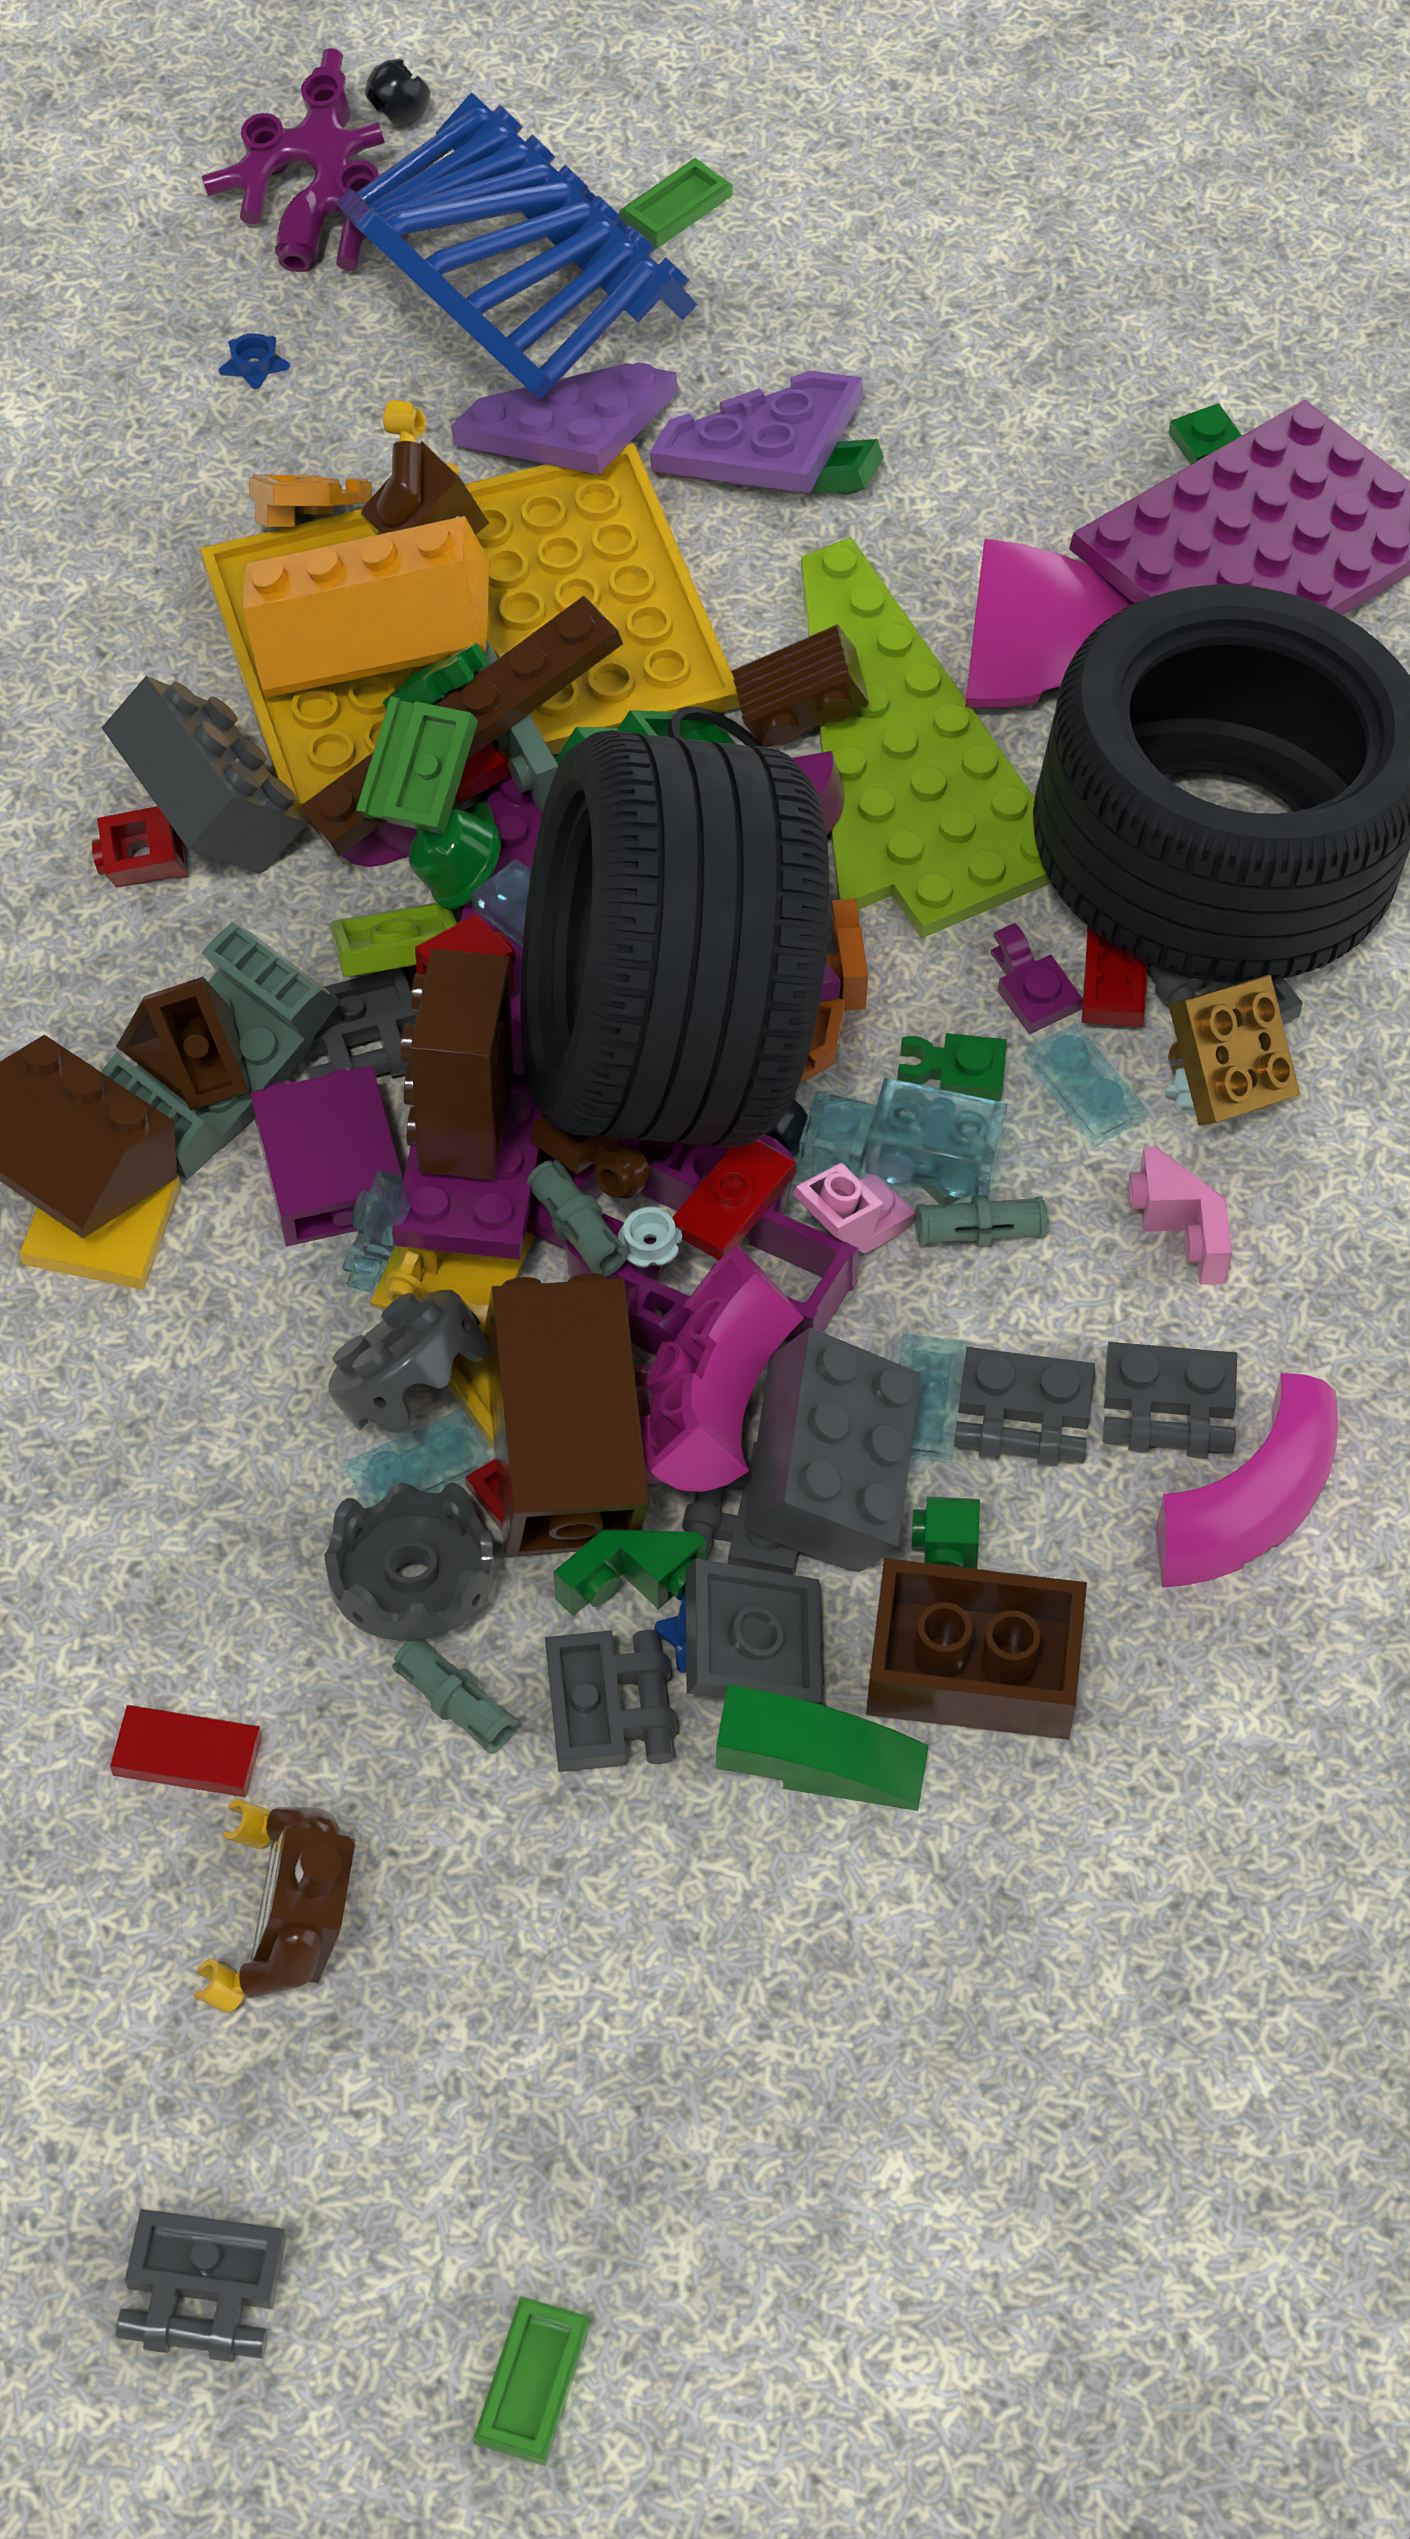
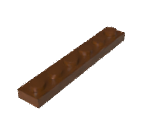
[299,596,623,856]

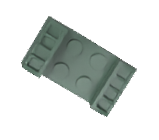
[101,922,341,1180]

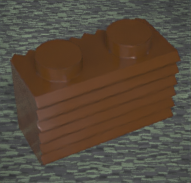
[731,624,869,747]

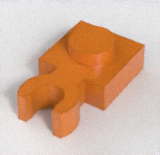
[825,899,868,1011]

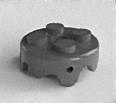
[328,1290,490,1433]
[324,1483,495,1641]

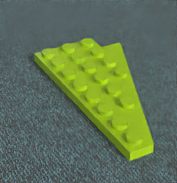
[801,537,1051,939]

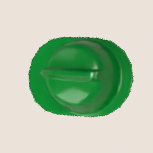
[409,802,501,909]

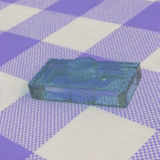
[898,1333,966,1464]

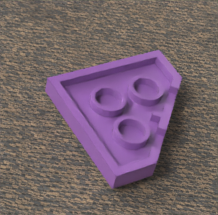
[451,363,678,475]
[649,371,863,494]

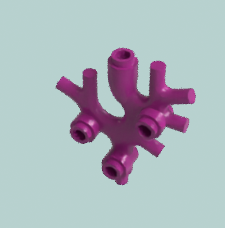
[201,48,409,272]

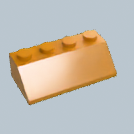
[242,516,489,698]

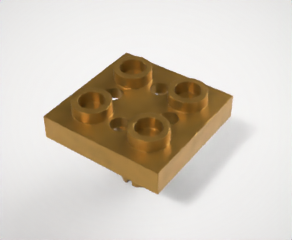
[1168,975,1300,1126]

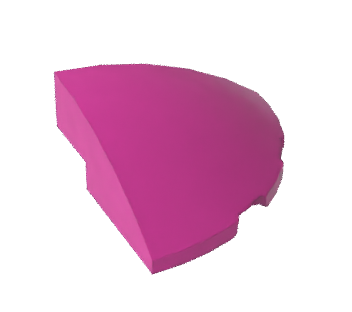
[965,538,1134,708]

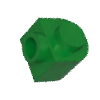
[911,1496,980,1569]

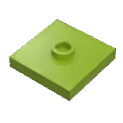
[329,902,457,977]

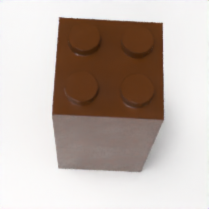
[484,1273,649,1557]

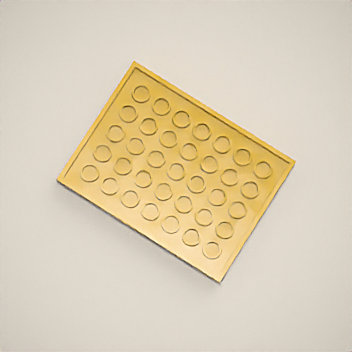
[200,443,740,818]

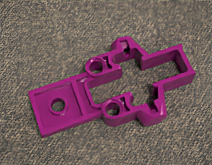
[526,1134,858,1355]

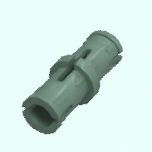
[527,1160,628,1276]
[915,1195,1047,1246]
[392,1639,518,1753]

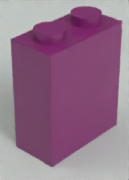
[250,1065,403,1247]

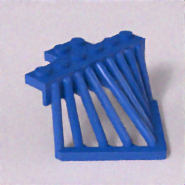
[336,92,698,401]

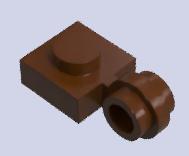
[530,1115,649,1198]

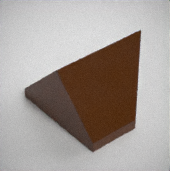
[116,977,249,1110]

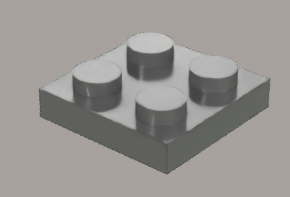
[685,1558,823,1705]

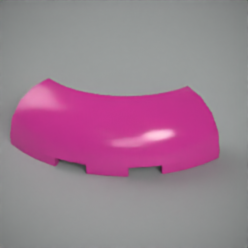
[640,1244,804,1492]
[1156,1373,1338,1588]

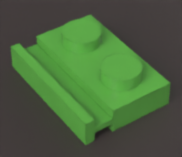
[356,696,478,835]

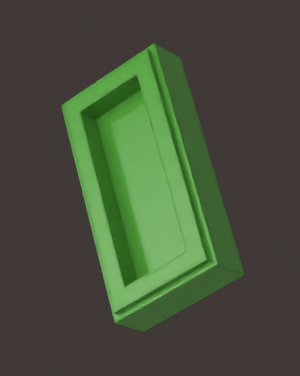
[619,157,733,249]
[473,2296,591,2466]

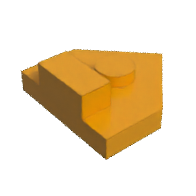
[249,474,372,527]

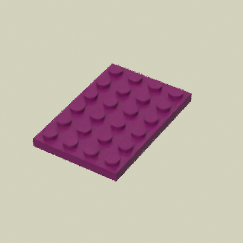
[1069,399,1410,615]

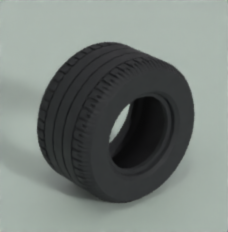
[1033,584,1410,982]
[520,730,829,1148]

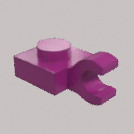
[990,923,1083,1035]

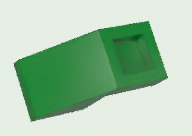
[553,1530,707,1616]

